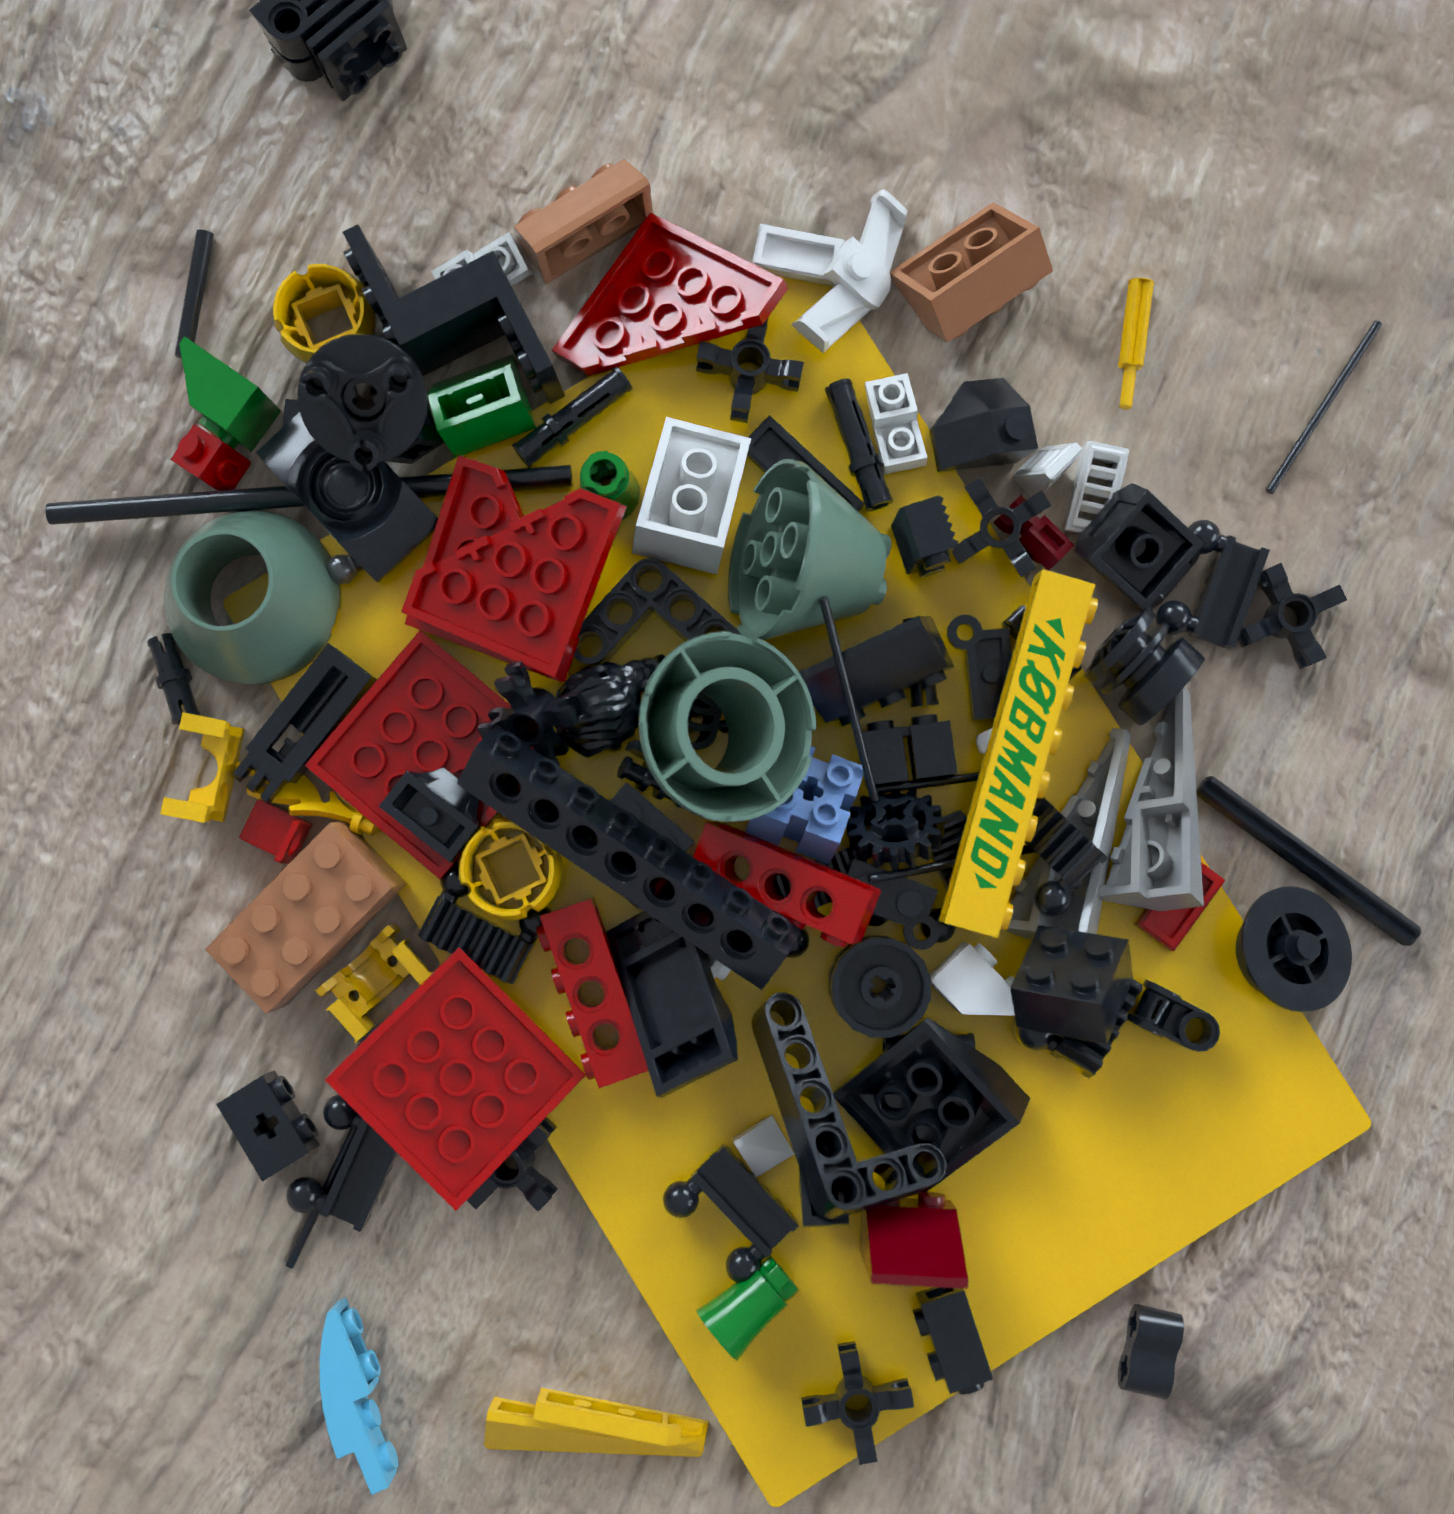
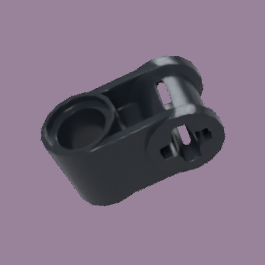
[1127,979,1220,1052]

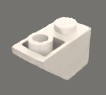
[929,942,1015,1016]

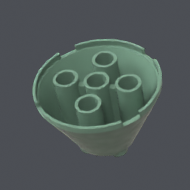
[728,459,891,640]

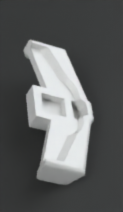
[791,190,908,353]

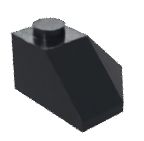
[930,378,1038,472]

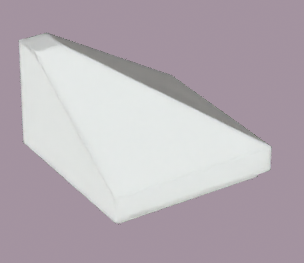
[733,1114,794,1177]

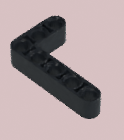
[574,558,742,667]
[751,992,947,1220]

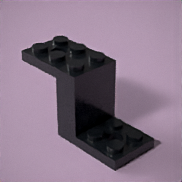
[343,224,565,404]

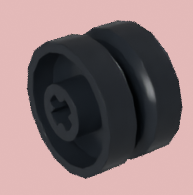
[828,935,931,1038]

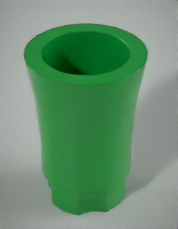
[580,451,640,520]
[696,1255,799,1361]

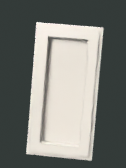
[752,224,845,286]

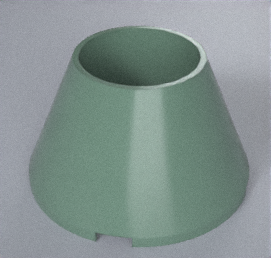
[164,510,341,685]
[639,632,816,822]

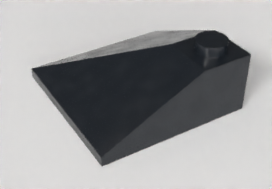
[833,1017,1030,1192]

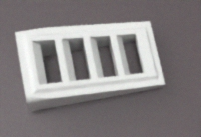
[1064,441,1129,534]
[1013,442,1083,497]

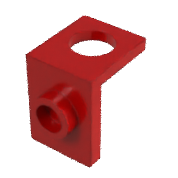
[239,799,313,864]

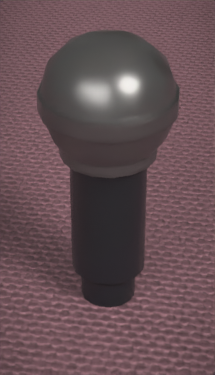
[327,554,363,585]

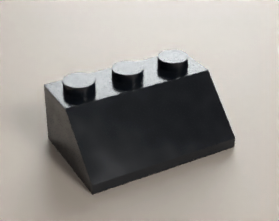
[799,616,955,727]

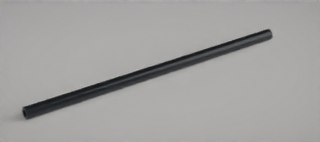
[45,465,573,525]

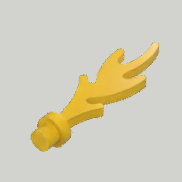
[234,762,379,836]

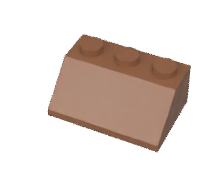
[514,159,653,285]
[889,202,1053,343]

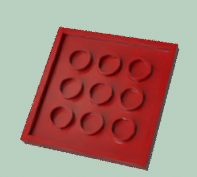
[305,630,534,880]
[324,947,586,1211]

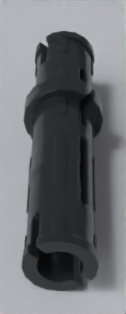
[512,367,633,468]
[825,379,893,512]

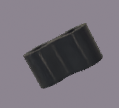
[1118,1304,1184,1400]

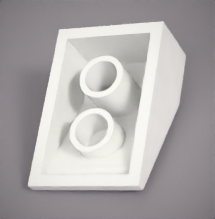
[632,417,751,575]

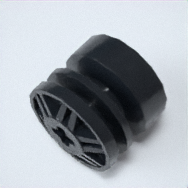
[1083,606,1205,726]

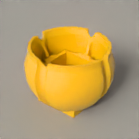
[273,264,376,364]
[458,818,563,920]

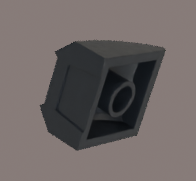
[1074,483,1205,610]

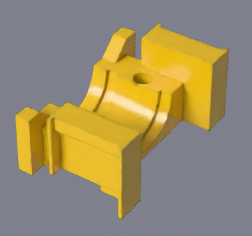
[160,712,245,823]
[315,923,434,1043]

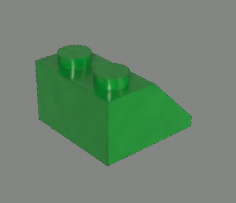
[179,336,281,452]

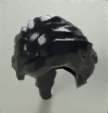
[555,654,666,758]

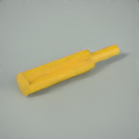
[1118,277,1154,410]

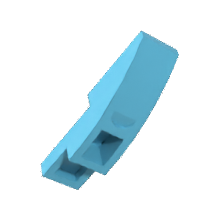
[319,1297,398,1495]

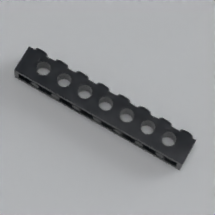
[457,725,802,990]

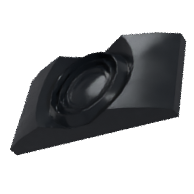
[256,412,438,583]
[606,911,738,1098]

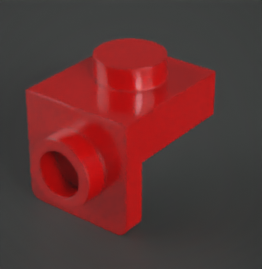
[170,424,251,491]

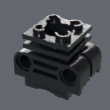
[249,0,408,102]

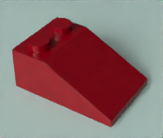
[859,1190,968,1289]

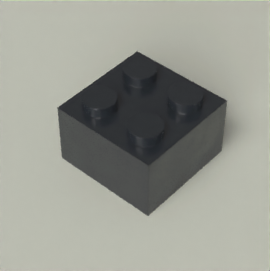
[1010,925,1133,1044]

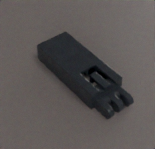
[232,643,377,804]

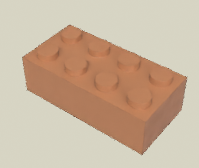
[205,821,407,1014]

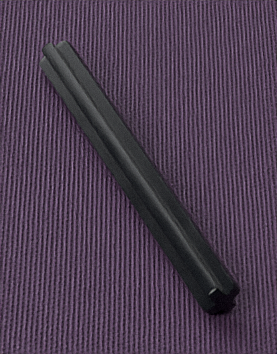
[1196,776,1422,946]

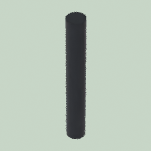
[174,229,214,359]

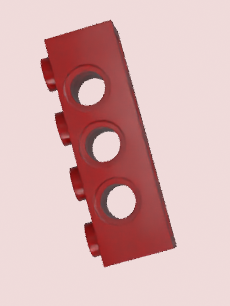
[693,821,882,947]
[536,897,648,1088]

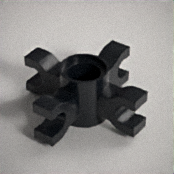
[696,317,804,423]
[952,477,1051,577]
[1238,563,1347,669]
[477,661,588,766]
[467,1117,558,1212]
[801,1341,914,1465]

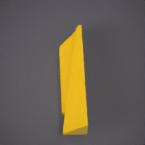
[484,1387,709,1457]

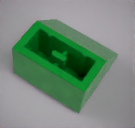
[428,354,536,458]

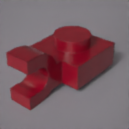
[993,495,1075,571]

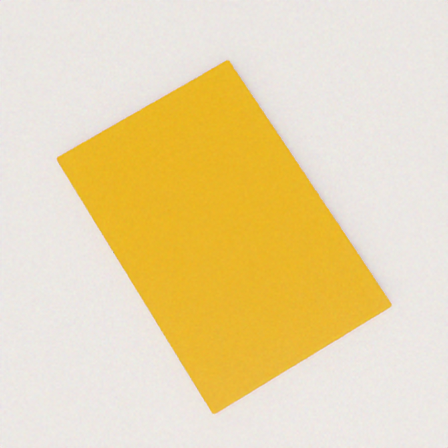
[223,275,1371,1507]

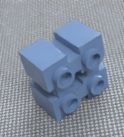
[745,746,864,864]

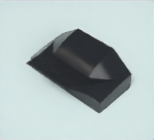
[379,767,480,862]

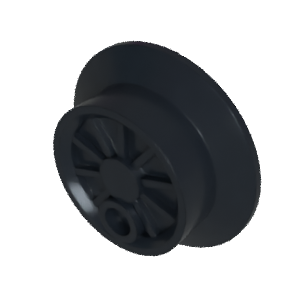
[1236,886,1352,1012]

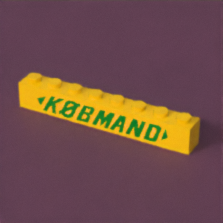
[938,569,1098,938]

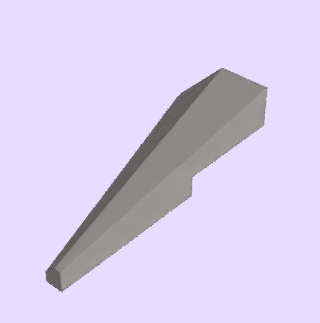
[1099,686,1204,911]
[1006,728,1131,941]

